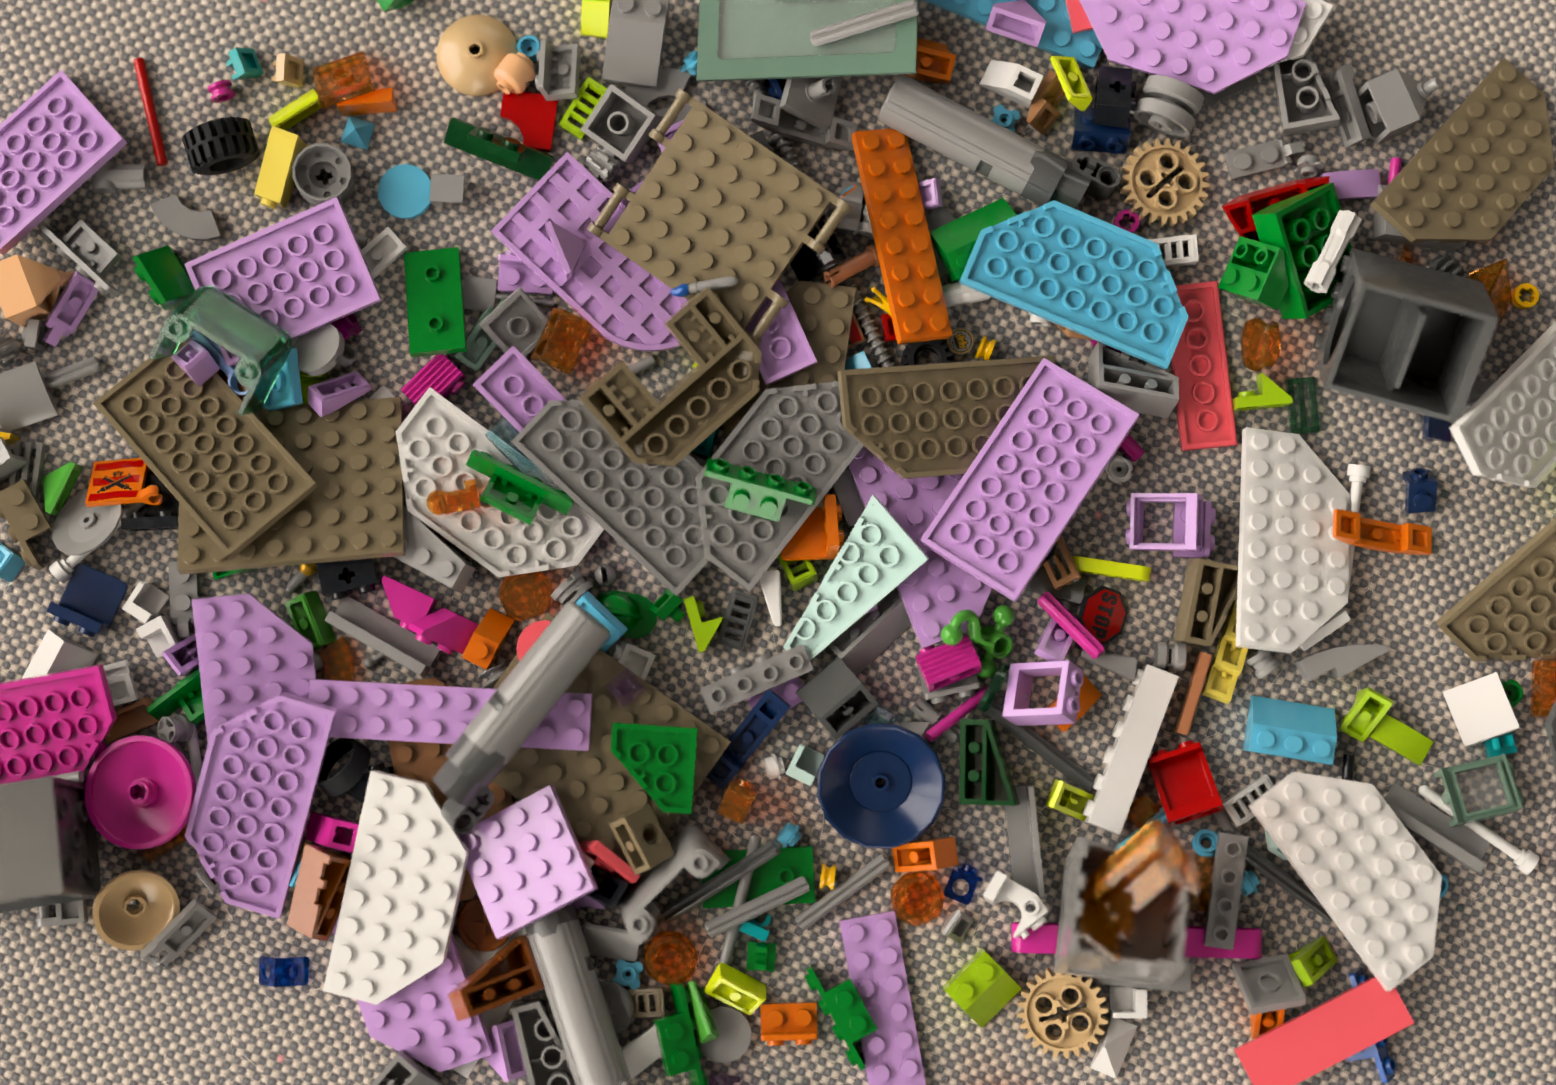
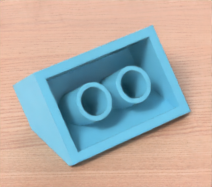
[1243,695,1337,765]

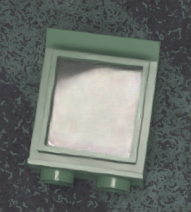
[1433,754,1523,828]

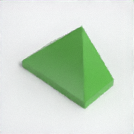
[42,462,83,516]

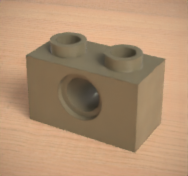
[609,804,675,875]

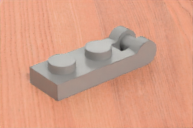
[1324,64,1371,148]

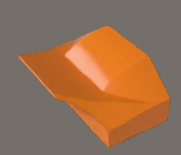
[903,38,956,84]

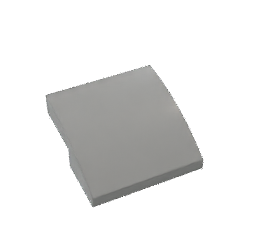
[0,361,59,433]

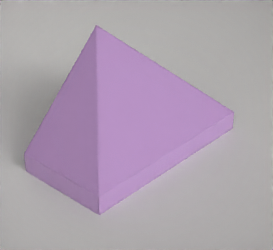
[985,0,1046,47]
[545,221,587,279]
[484,1019,527,1082]

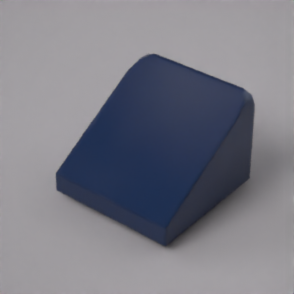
[1422,415,1452,442]

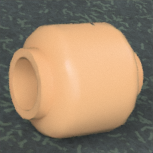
[494,52,535,94]

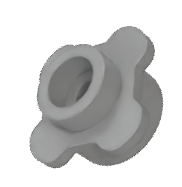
[1294,155,1325,179]

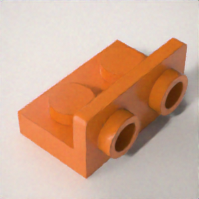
[760,1001,818,1046]

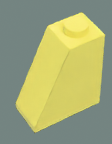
[254,126,308,210]

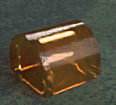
[1127,795,1160,830]

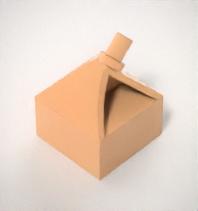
[0,254,75,327]

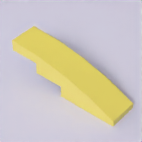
[1201,599,1248,704]

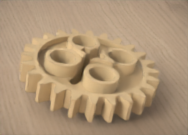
[1120,138,1210,228]
[1017,967,1109,1059]

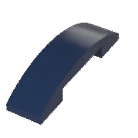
[706,689,790,790]

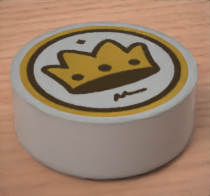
[946,327,974,356]

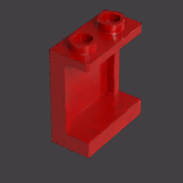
[1147,740,1224,828]

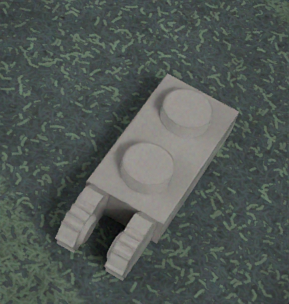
[140,898,217,971]

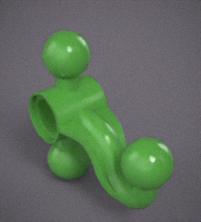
[941,605,1015,679]

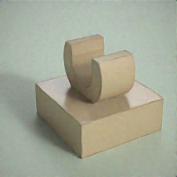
[271,53,304,88]

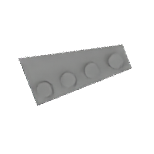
[1271,50,1340,136]
[394,503,476,593]
[511,998,576,1085]

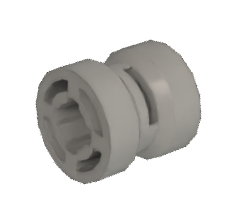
[1154,641,1186,671]

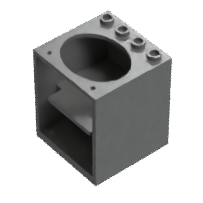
[1313,248,1499,423]
[0,776,102,913]

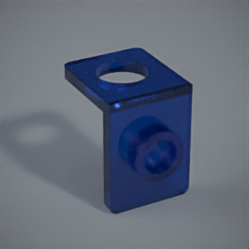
[943,863,983,905]
[259,956,309,987]

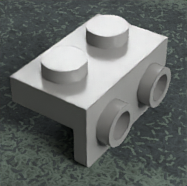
[535,39,581,101]

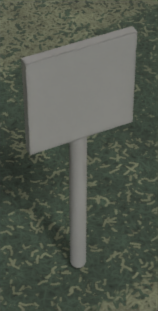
[463,275,555,311]

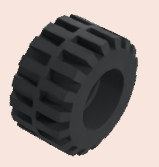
[182,117,260,176]

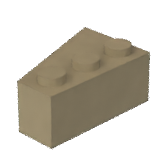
[1173,558,1238,647]

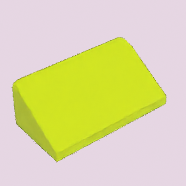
[1050,56,1093,111]
[268,89,324,130]
[704,962,766,1016]

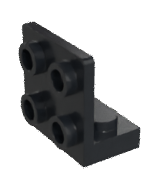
[790,214,847,282]
[121,475,179,532]

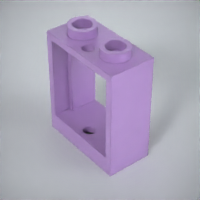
[1125,493,1203,552]
[1002,660,1083,726]

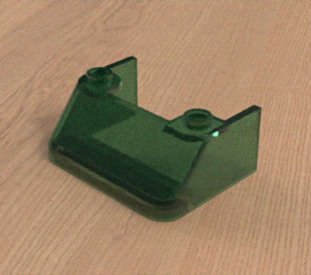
[149,286,292,416]

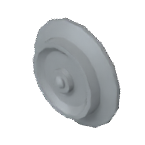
[52,488,123,555]

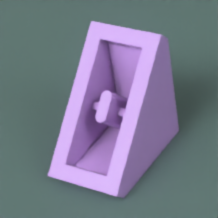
[171,339,220,387]
[162,634,199,676]

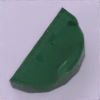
[976,661,1010,713]

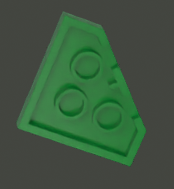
[610,722,698,814]

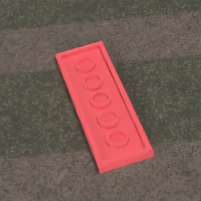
[1170,281,1238,452]
[1234,976,1414,1085]

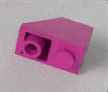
[408,608,479,655]
[305,811,359,853]

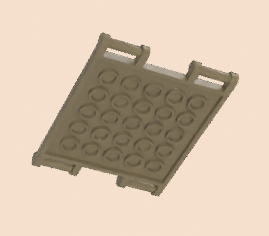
[587,88,853,347]

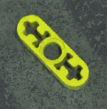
[1069,556,1152,582]

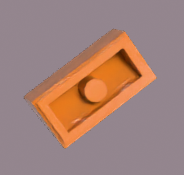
[337,88,397,116]

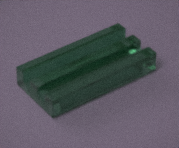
[1285,377,1320,434]

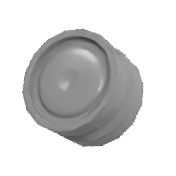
[551,570,594,608]

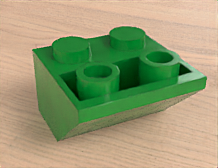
[1218,236,1289,311]
[133,245,199,314]

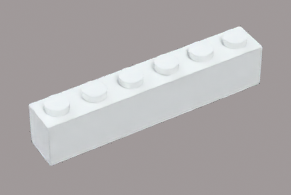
[1083,664,1179,835]

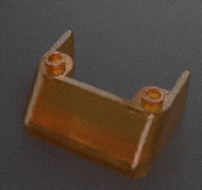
[1079,819,1199,964]

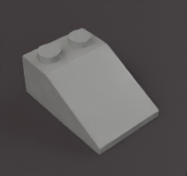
[602,0,670,89]

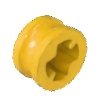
[1510,283,1539,310]
[975,335,997,360]
[819,863,836,890]

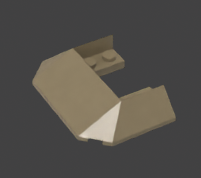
[579,287,762,466]

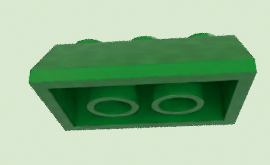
[929,198,1017,283]

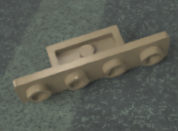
[0,479,52,570]

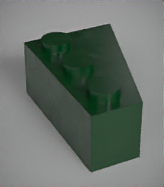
[959,719,1021,806]

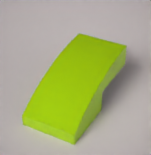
[1368,714,1433,766]

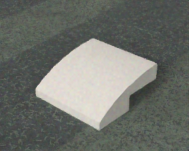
[1443,672,1520,748]

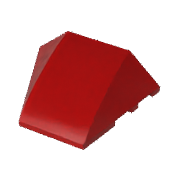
[1221,176,1330,242]

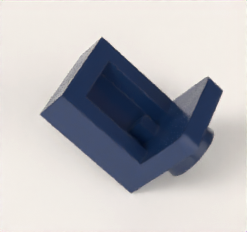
[1402,468,1437,514]

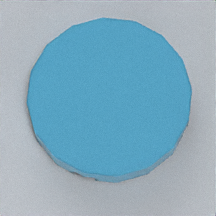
[378,164,431,220]

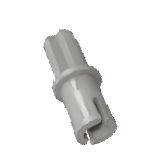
[909,696,960,743]

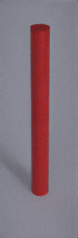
[133,58,168,166]

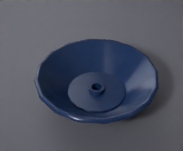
[817,723,946,849]

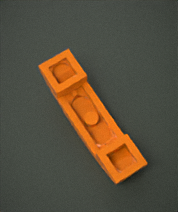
[1333,509,1432,555]

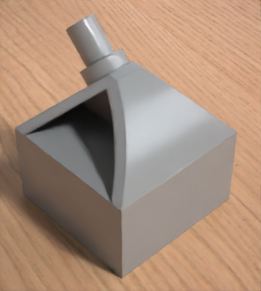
[1357,68,1442,145]

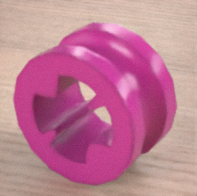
[207,80,236,103]
[1113,210,1140,233]

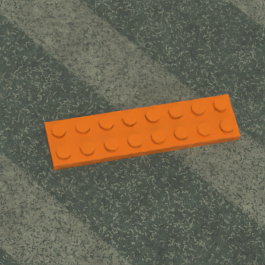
[851,128,953,344]

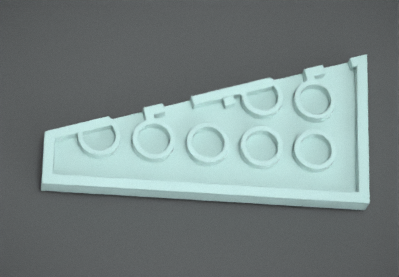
[784,494,929,661]

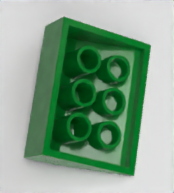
[1252,183,1352,319]

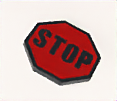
[1077,585,1128,645]

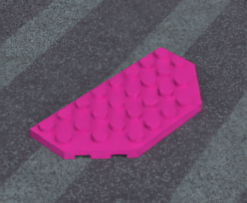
[0,664,117,784]

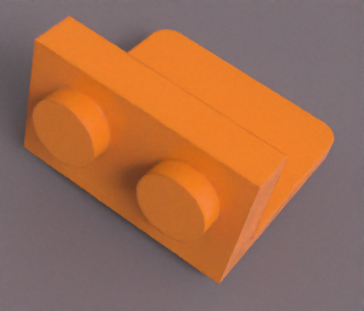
[780,494,844,561]

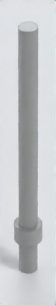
[710,835,762,1000]

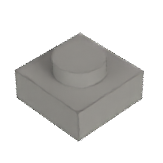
[22,319,48,351]

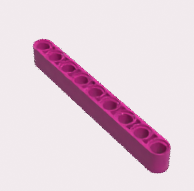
[1011,922,1262,959]

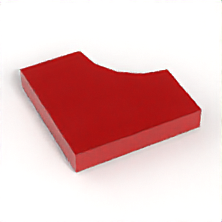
[500,92,559,152]

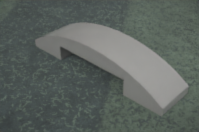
[750,93,858,151]

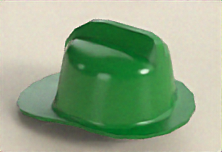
[596,591,657,638]

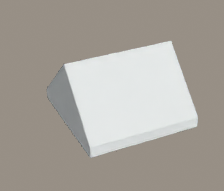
[22,629,98,679]

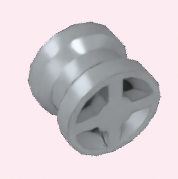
[1245,650,1282,679]
[157,714,193,744]

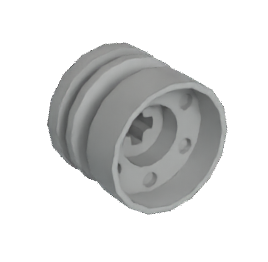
[292,143,355,206]

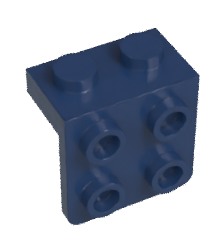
[46,563,128,637]

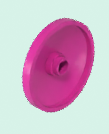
[85,736,196,849]

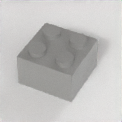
[581,84,663,164]

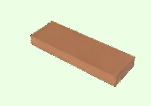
[1173,652,1212,736]

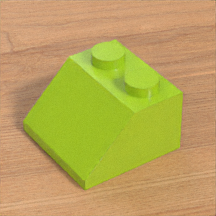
[943,948,1022,1028]

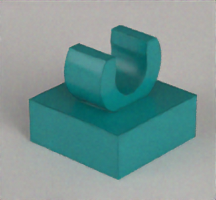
[226,47,264,80]
[1483,732,1518,758]
[739,914,771,942]

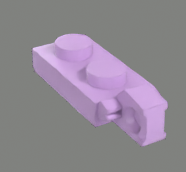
[42,271,99,347]

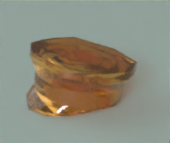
[1241,318,1281,372]
[498,571,552,621]
[891,872,945,926]
[644,931,698,987]

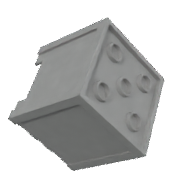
[1054,837,1195,988]

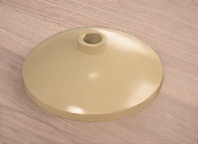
[436,15,518,97]
[92,870,180,951]

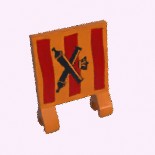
[85,458,163,507]

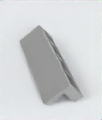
[828,587,912,676]
[324,597,441,678]
[1384,784,1490,873]
[1004,785,1045,900]

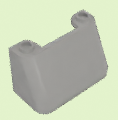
[618,826,731,945]

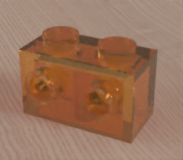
[531,308,591,374]

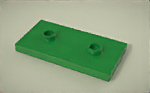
[404,247,467,358]
[702,846,815,908]

